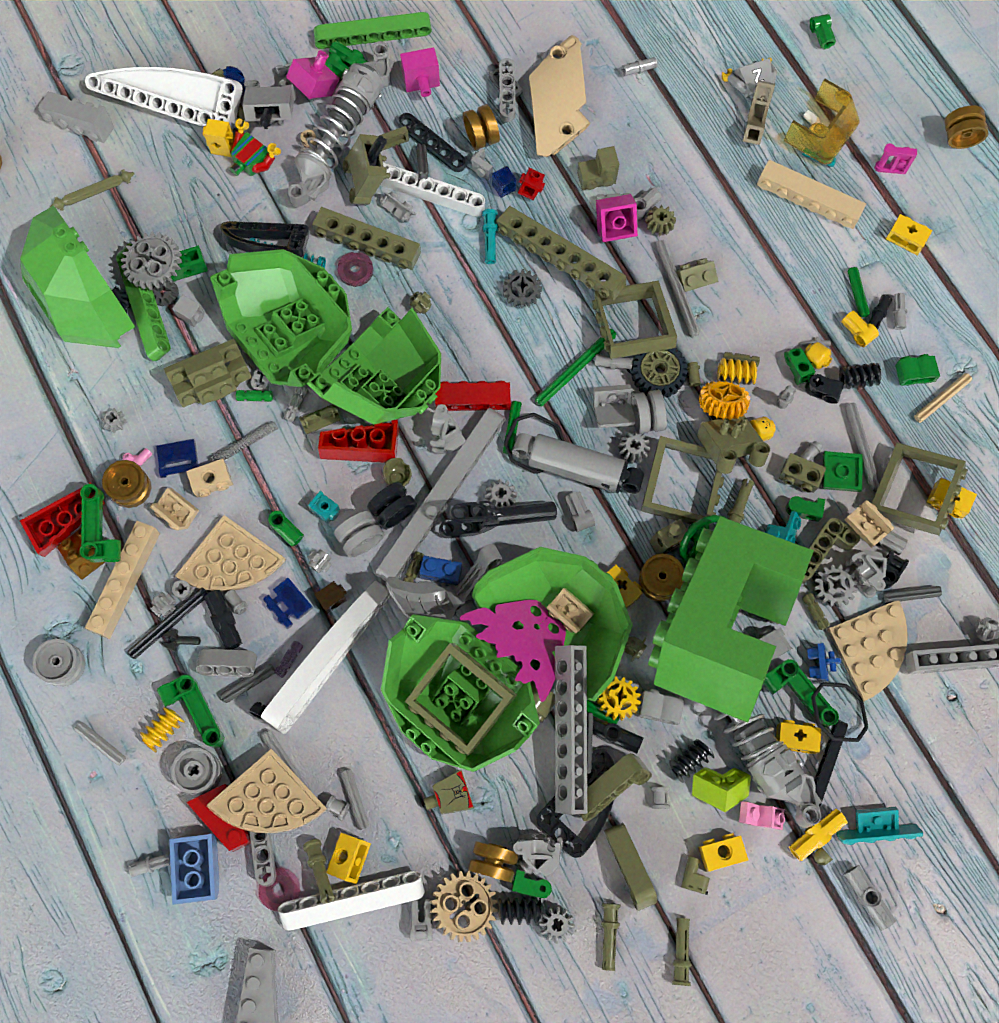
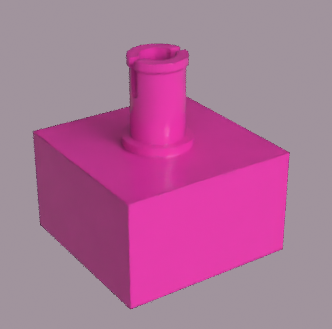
[400,47,440,97]
[286,50,340,99]
[596,194,638,242]

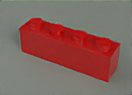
[435,380,511,411]

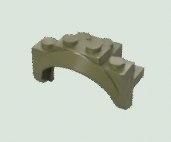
[163,339,252,408]

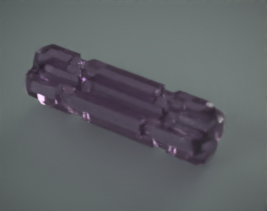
[274,641,303,678]

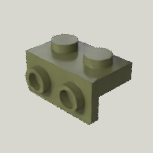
[677,258,719,292]

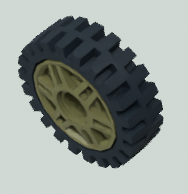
[631,348,688,399]

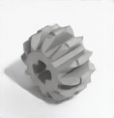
[618,431,651,464]
[485,479,517,507]
[539,906,575,944]

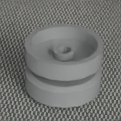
[631,389,667,434]
[334,511,385,558]
[32,639,86,687]
[171,748,222,795]

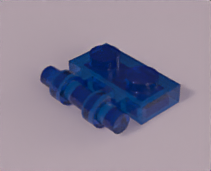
[263,578,313,629]

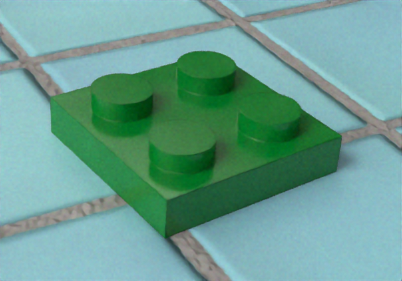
[822,451,863,492]

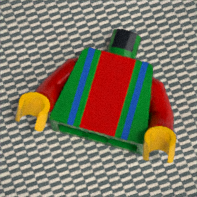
[230,118,281,176]

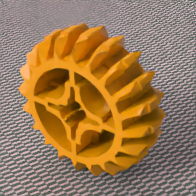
[699,380,750,420]

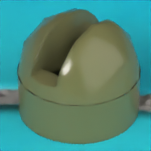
[814,847,833,865]

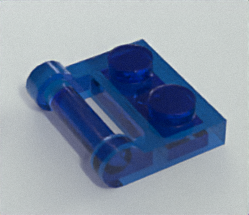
[156,439,199,478]

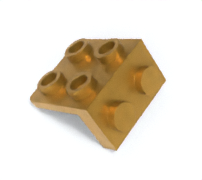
[57,527,105,580]

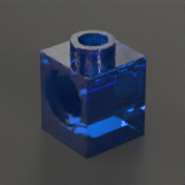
[492,166,516,198]

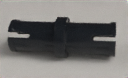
[868,294,892,330]

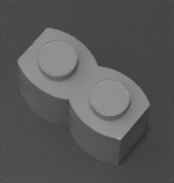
[638,689,684,725]

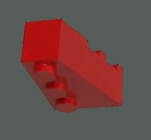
[186,784,251,852]

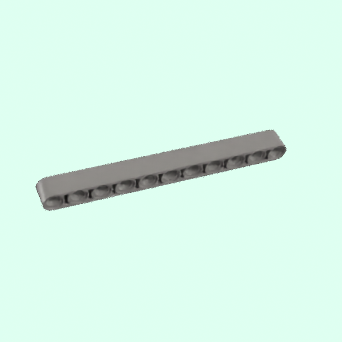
[375,408,506,582]

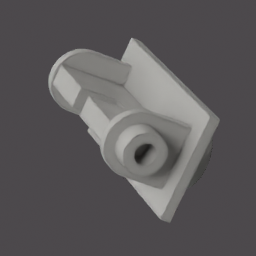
[380,190,416,222]

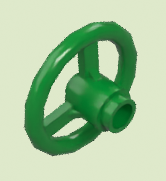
[679,515,727,564]

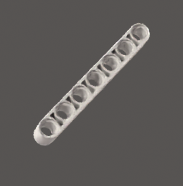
[380,163,485,217]
[278,871,425,931]

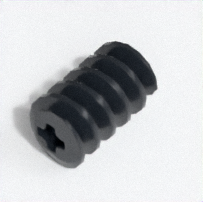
[839,363,881,390]
[669,739,715,783]
[498,897,541,925]

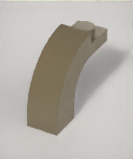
[743,80,775,145]

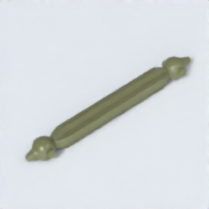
[50,169,135,211]

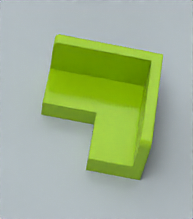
[692,767,751,812]

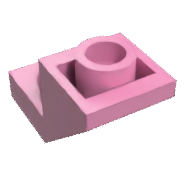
[739,802,785,830]

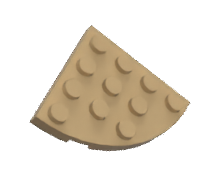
[175,515,286,592]
[827,601,907,702]
[207,749,327,833]

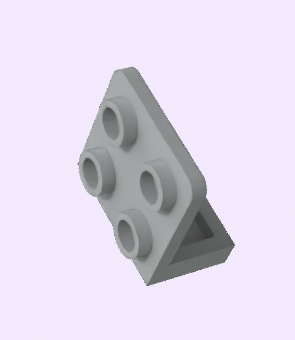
[593,384,636,428]

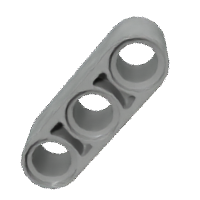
[196,649,257,677]

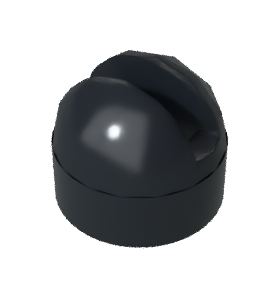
[249,702,266,719]

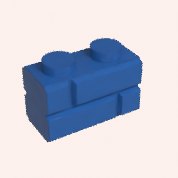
[420,555,462,586]

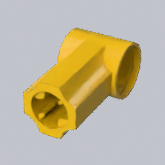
[841,310,879,347]

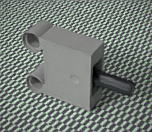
[243,79,297,129]

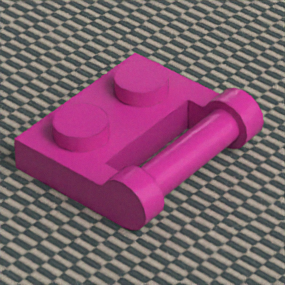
[874,143,917,174]

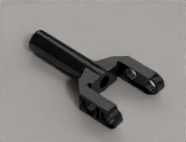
[439,501,557,539]

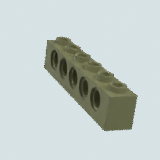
[312,207,421,270]

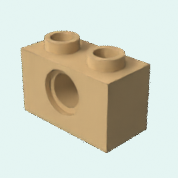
[186,459,233,497]

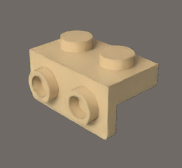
[150,488,199,530]
[844,500,894,548]
[546,588,595,633]

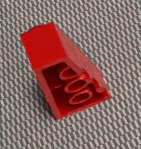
[318,419,399,463]
[20,482,105,557]

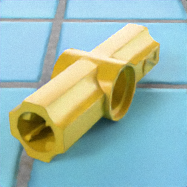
[789,808,848,861]

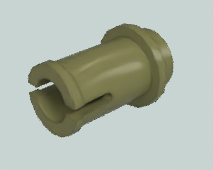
[687,362,701,387]

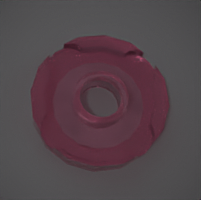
[337,252,374,287]
[258,868,301,911]

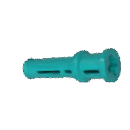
[482,209,498,264]

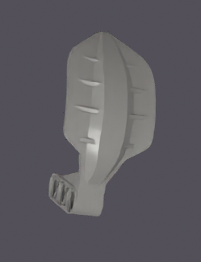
[386,544,504,620]

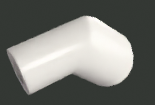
[803,110,822,134]

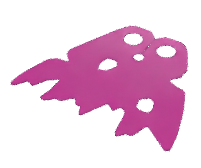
[459,600,566,702]

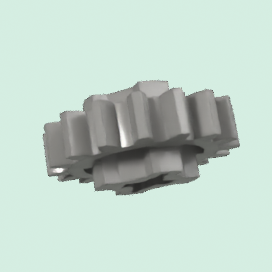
[814,565,858,608]

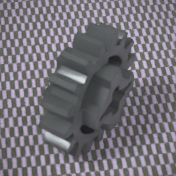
[503,269,542,309]

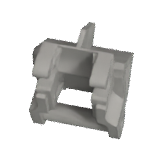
[430,404,466,454]
[844,550,887,598]
[513,833,563,876]

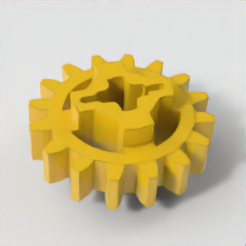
[597,676,641,721]

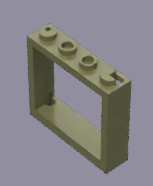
[592,280,677,359]
[641,436,724,525]
[872,443,968,536]
[405,643,517,755]

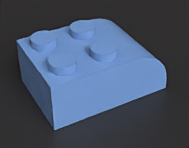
[169,834,219,905]

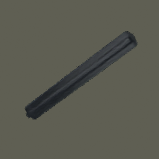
[127,587,208,659]

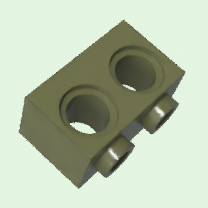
[778,453,826,493]

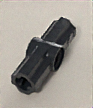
[204,590,243,650]
[592,716,644,754]

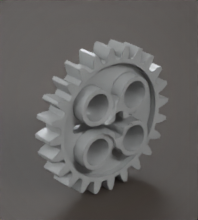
[121,232,182,290]

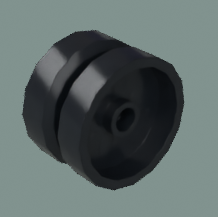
[367,482,417,530]

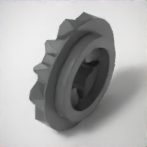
[152,280,179,306]

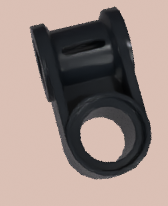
[805,374,844,404]
[883,550,909,589]

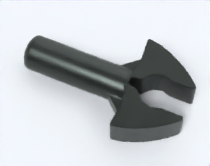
[162,629,201,652]

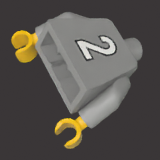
[722,57,777,98]

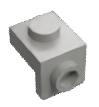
[471,148,493,181]

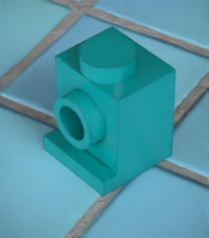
[308,491,340,524]

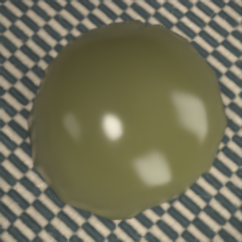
[383,458,412,487]

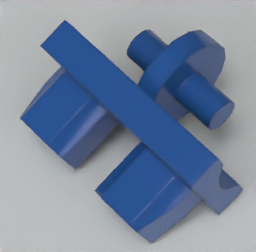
[807,643,841,682]

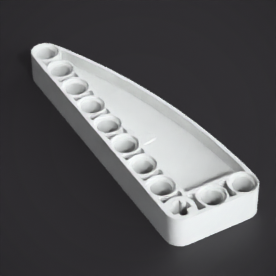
[85,67,242,130]
[261,580,391,734]

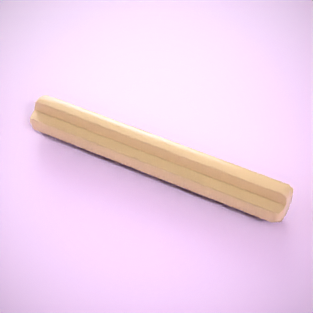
[914,373,972,423]

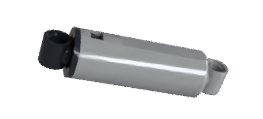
[512,433,644,494]

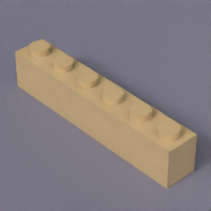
[757,160,867,229]
[85,521,160,639]

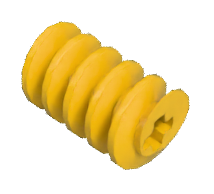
[717,358,757,385]
[139,707,185,752]

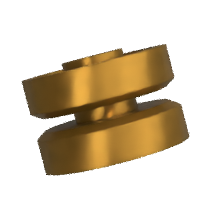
[463,104,500,150]
[944,105,988,149]
[102,460,152,508]
[638,554,684,602]
[468,841,519,883]

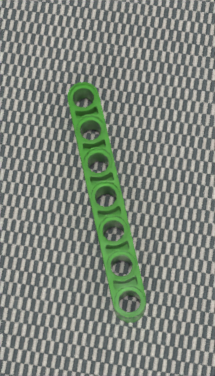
[313,12,432,49]
[116,243,171,361]

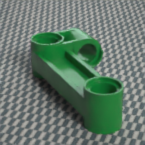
[80,484,121,563]
[763,659,839,728]
[157,675,225,748]

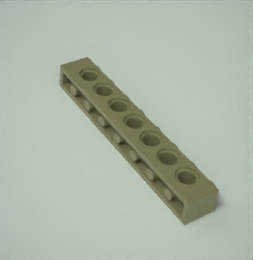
[496,206,626,301]

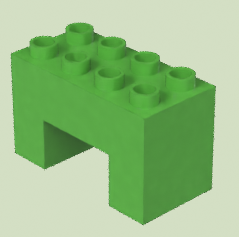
[648,516,814,723]

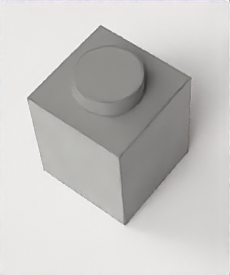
[172,295,205,327]

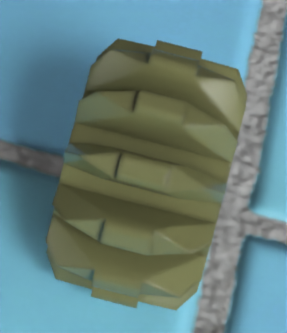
[645,204,676,237]

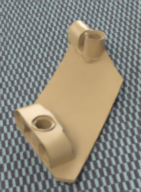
[529,35,590,157]

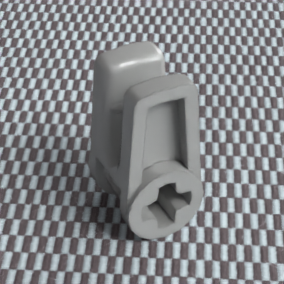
[410,899,432,941]

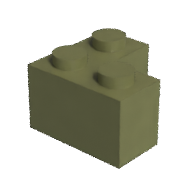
[577,146,620,190]

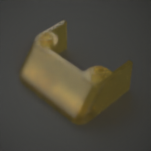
[784,79,860,164]

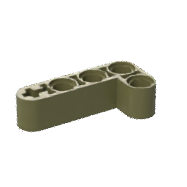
[802,518,860,584]
[579,753,652,821]
[604,823,657,911]

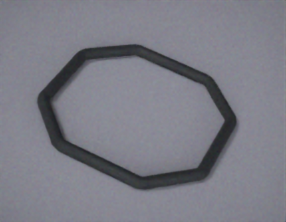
[504,413,565,474]
[811,682,869,742]

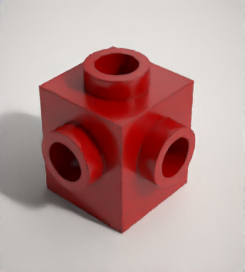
[518,167,545,201]

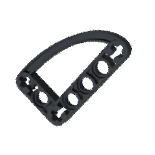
[220,221,309,257]
[536,749,614,858]

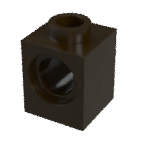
[314,581,347,614]

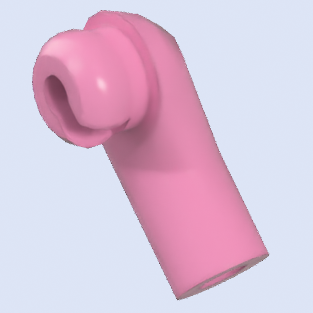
[122,448,152,466]

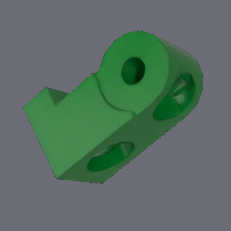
[784,347,816,386]
[785,496,826,522]
[511,870,552,898]

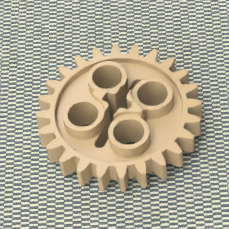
[430,871,498,943]

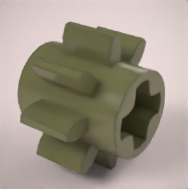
[409,291,432,314]

